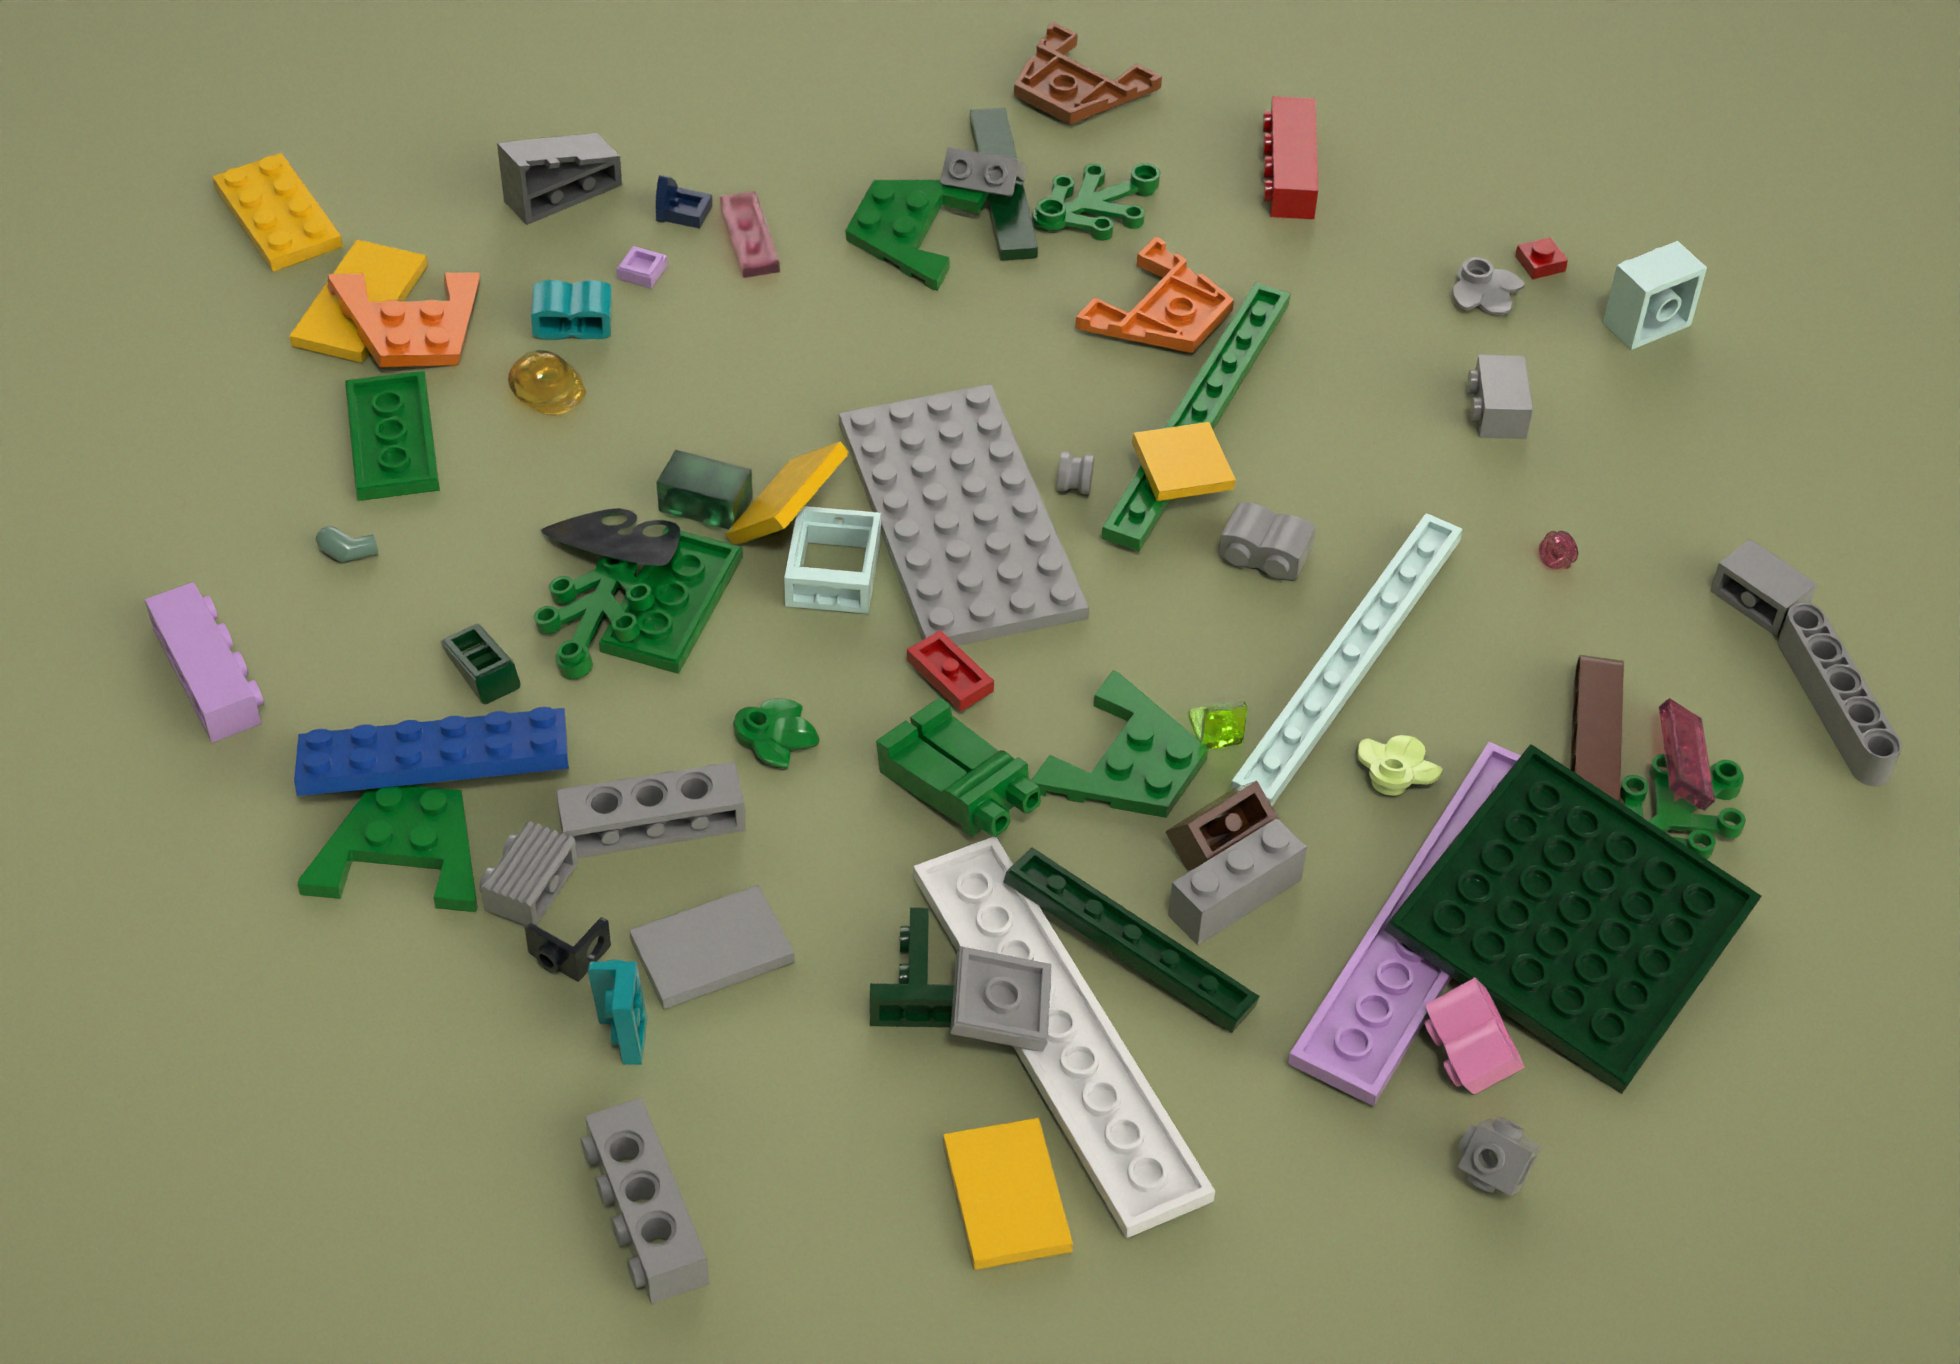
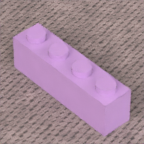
[144,582,264,743]

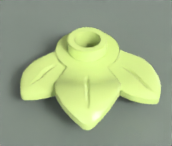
[1357,735,1443,796]

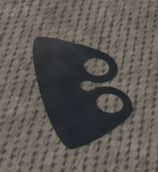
[541,508,681,566]

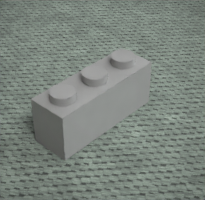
[1168,818,1307,945]

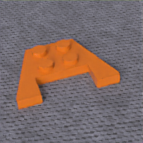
[1075,236,1234,353]
[327,272,480,367]

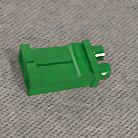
[876,697,1041,837]

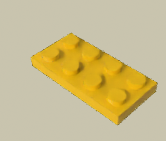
[212,153,343,272]

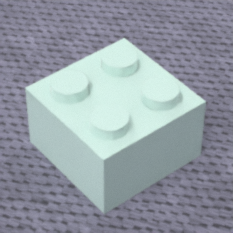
[1603,241,1707,350]

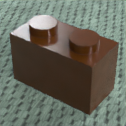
[1165,781,1279,870]

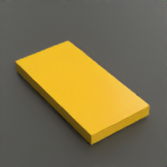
[289,239,428,363]

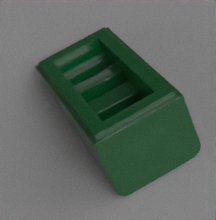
[441,623,521,704]

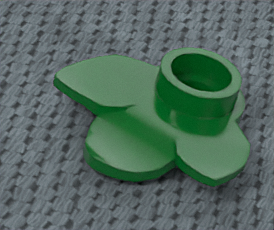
[733,698,820,769]

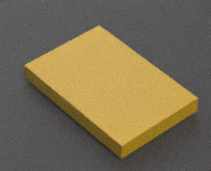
[725,441,849,545]
[943,1118,1073,1270]

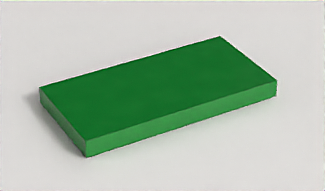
[345,371,440,501]
[599,527,743,674]

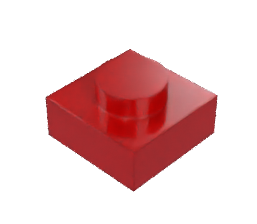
[1515,237,1568,280]

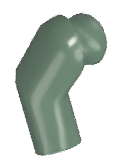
[316,526,378,562]

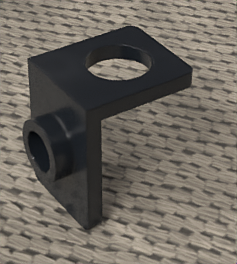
[525,917,611,982]

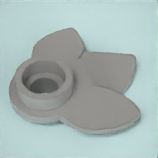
[1453,257,1525,316]

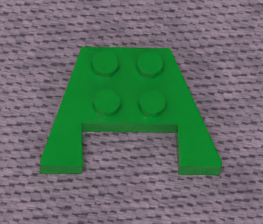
[845,180,989,291]
[1031,670,1209,818]
[297,785,478,912]

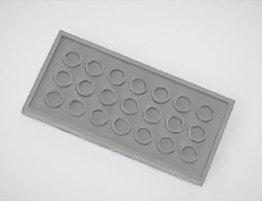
[839,384,1089,646]

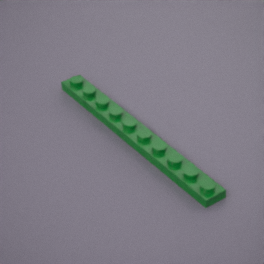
[1102,282,1291,551]

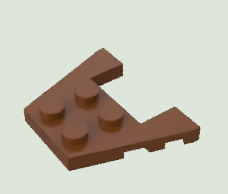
[1014,22,1162,124]

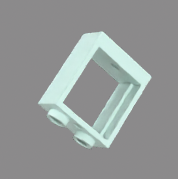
[784,506,881,614]

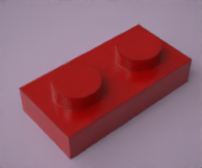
[907,630,994,712]

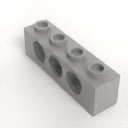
[556,762,746,858]
[580,1097,709,1304]

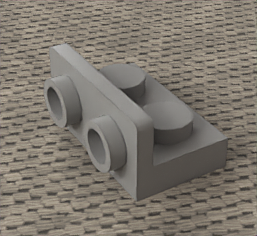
[941,147,1027,197]

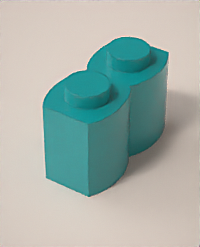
[531,280,612,340]

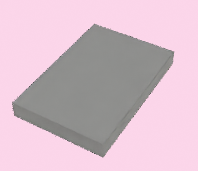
[629,885,795,1009]

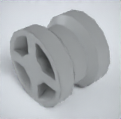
[1057,451,1094,495]

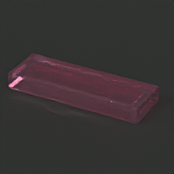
[719,191,780,278]
[1659,698,1715,811]

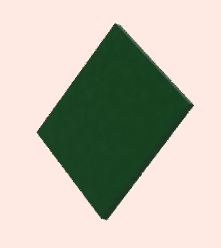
[1384,744,1762,1094]

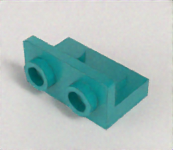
[588,959,647,1065]

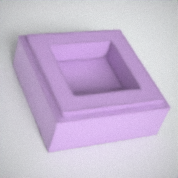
[616,246,668,289]

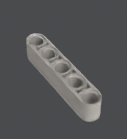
[1778,603,1902,786]

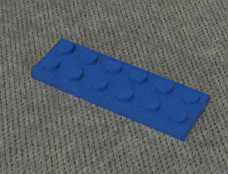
[294,707,569,796]

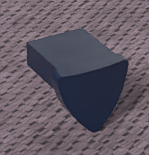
[656,175,713,229]

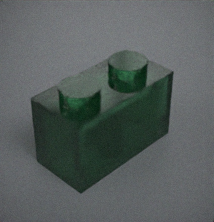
[656,450,753,530]

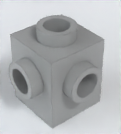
[1458,1117,1542,1196]

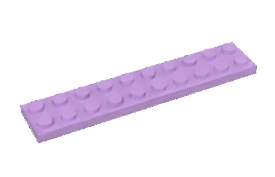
[1288,742,1520,1106]

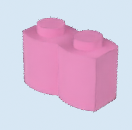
[1425,978,1525,1095]

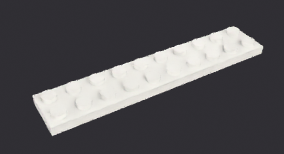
[913,836,1215,1239]

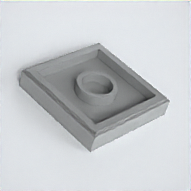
[950,946,1051,1052]

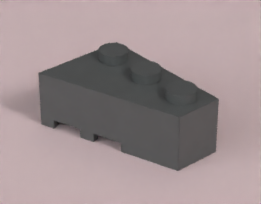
[497,133,622,225]

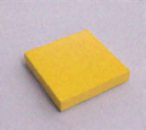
[1131,422,1236,501]

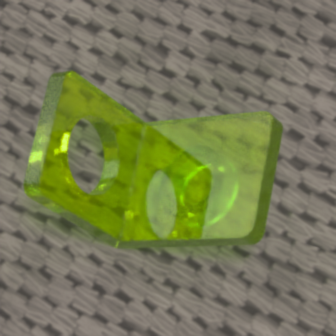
[1188,701,1248,750]

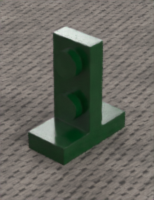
[870,907,954,1028]

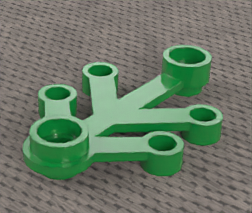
[1033,163,1160,241]
[534,556,655,679]
[1620,754,1746,859]

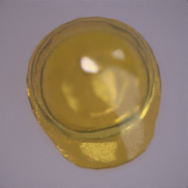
[508,350,586,416]

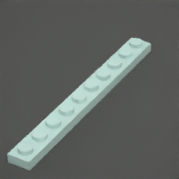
[1230,513,1463,806]

